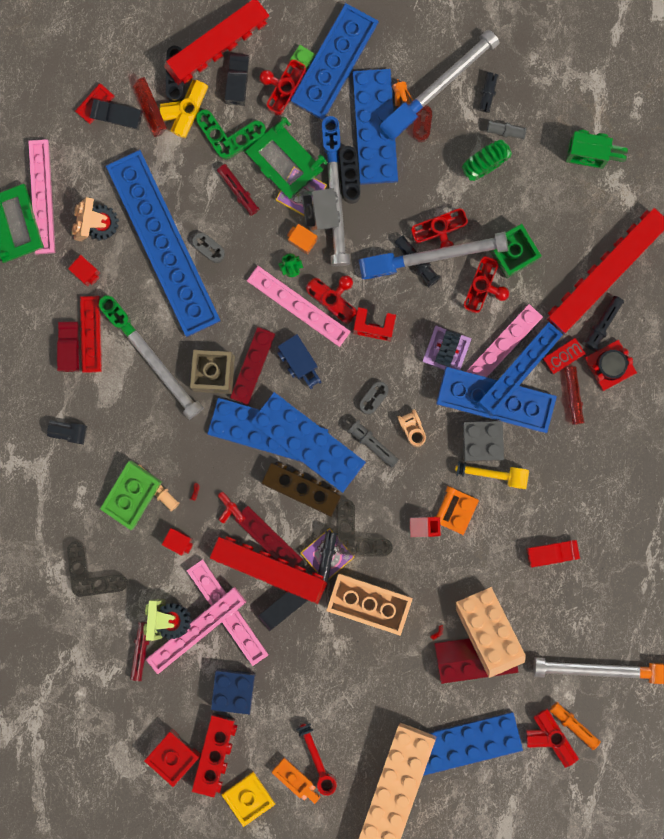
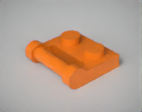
[434,486,479,535]

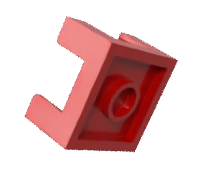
[353,307,396,342]
[144,728,201,787]

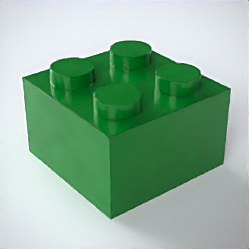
[489,224,542,279]

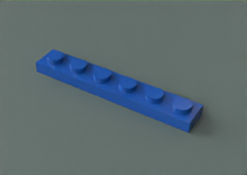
[477,322,563,417]

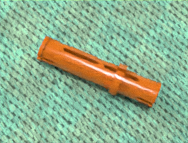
[549,702,601,750]

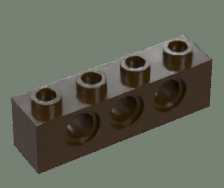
[261,462,341,517]

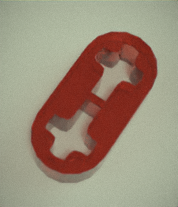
[413,105,432,142]

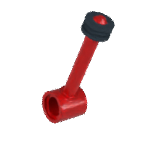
[296,723,337,796]

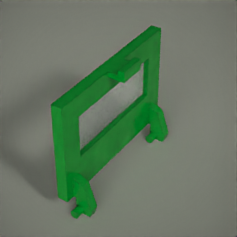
[245,116,328,200]
[0,184,44,263]

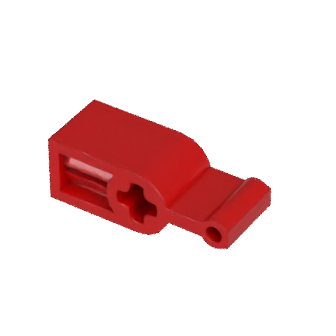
[526,540,580,568]

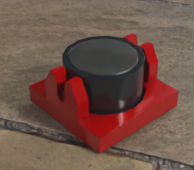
[584,340,637,391]

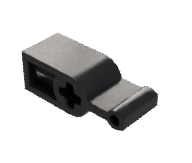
[225,53,250,106]
[90,99,143,130]

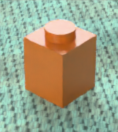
[287,224,318,255]

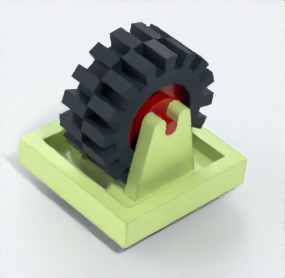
[144,599,192,641]

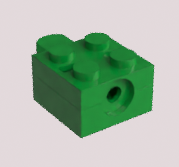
[566,130,628,169]

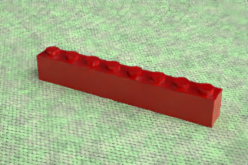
[547,208,664,335]

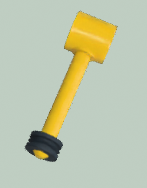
[455,461,529,489]

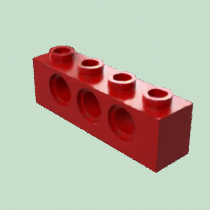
[192,713,238,798]

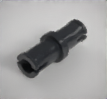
[478,72,499,113]

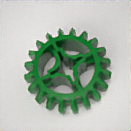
[462,140,512,181]

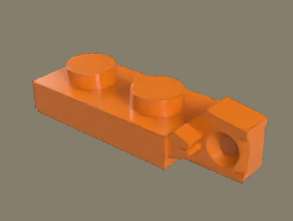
[271,757,321,804]

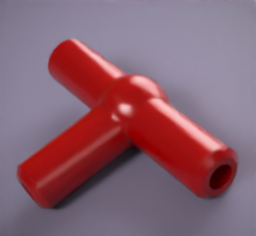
[218,492,245,523]

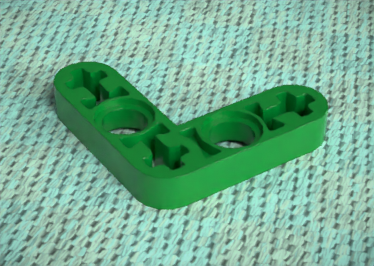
[196,110,266,160]

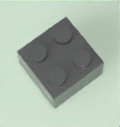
[301,188,340,230]
[462,421,504,462]

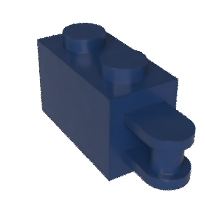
[277,334,322,390]

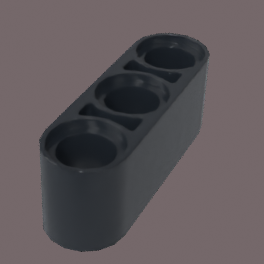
[165,45,185,102]
[340,146,360,204]
[257,592,308,632]

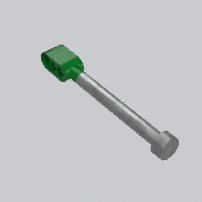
[99,296,204,420]

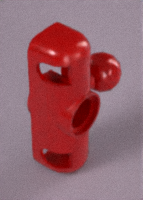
[259,60,306,116]
[411,208,468,248]
[463,257,509,314]
[306,275,357,324]

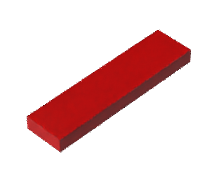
[80,296,102,373]

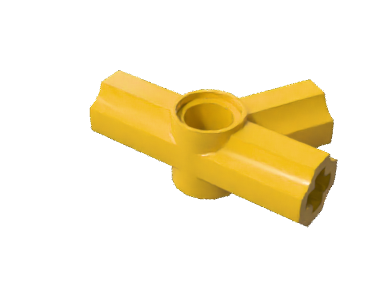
[160,79,208,139]

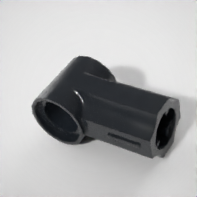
[47,420,87,445]

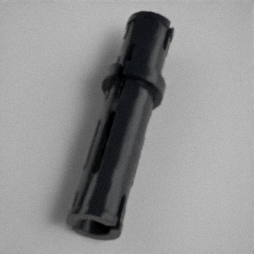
[318,531,338,590]

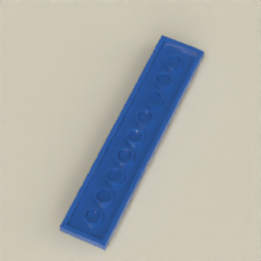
[106,150,221,337]

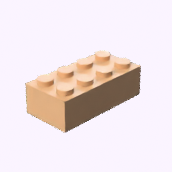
[326,573,413,636]
[456,587,526,678]

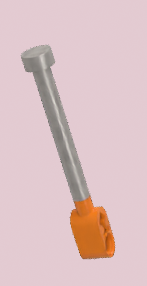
[533,657,664,684]

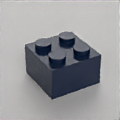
[211,669,256,715]

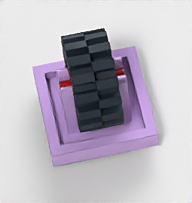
[422,326,472,370]

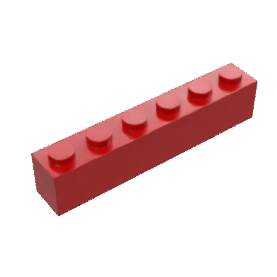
[164,0,269,85]
[210,536,327,604]

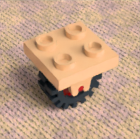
[72,197,119,241]

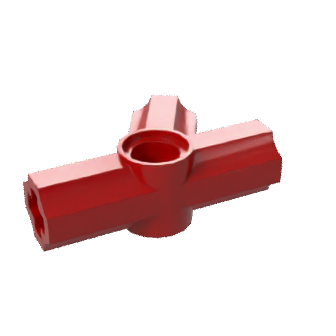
[526,708,579,768]

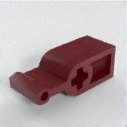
[57,322,79,372]

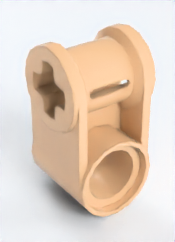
[397,409,426,447]

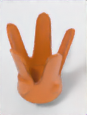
[392,79,414,109]

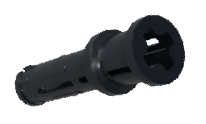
[394,235,441,288]
[582,296,624,352]

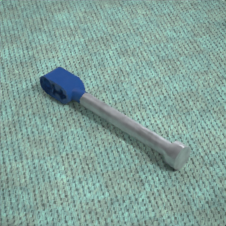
[379,30,499,141]
[322,116,350,266]
[359,232,508,279]

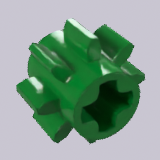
[278,254,303,277]

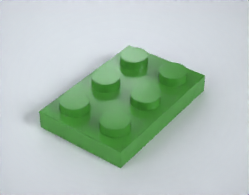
[100,461,162,530]

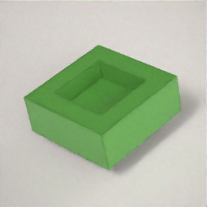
[290,45,316,71]

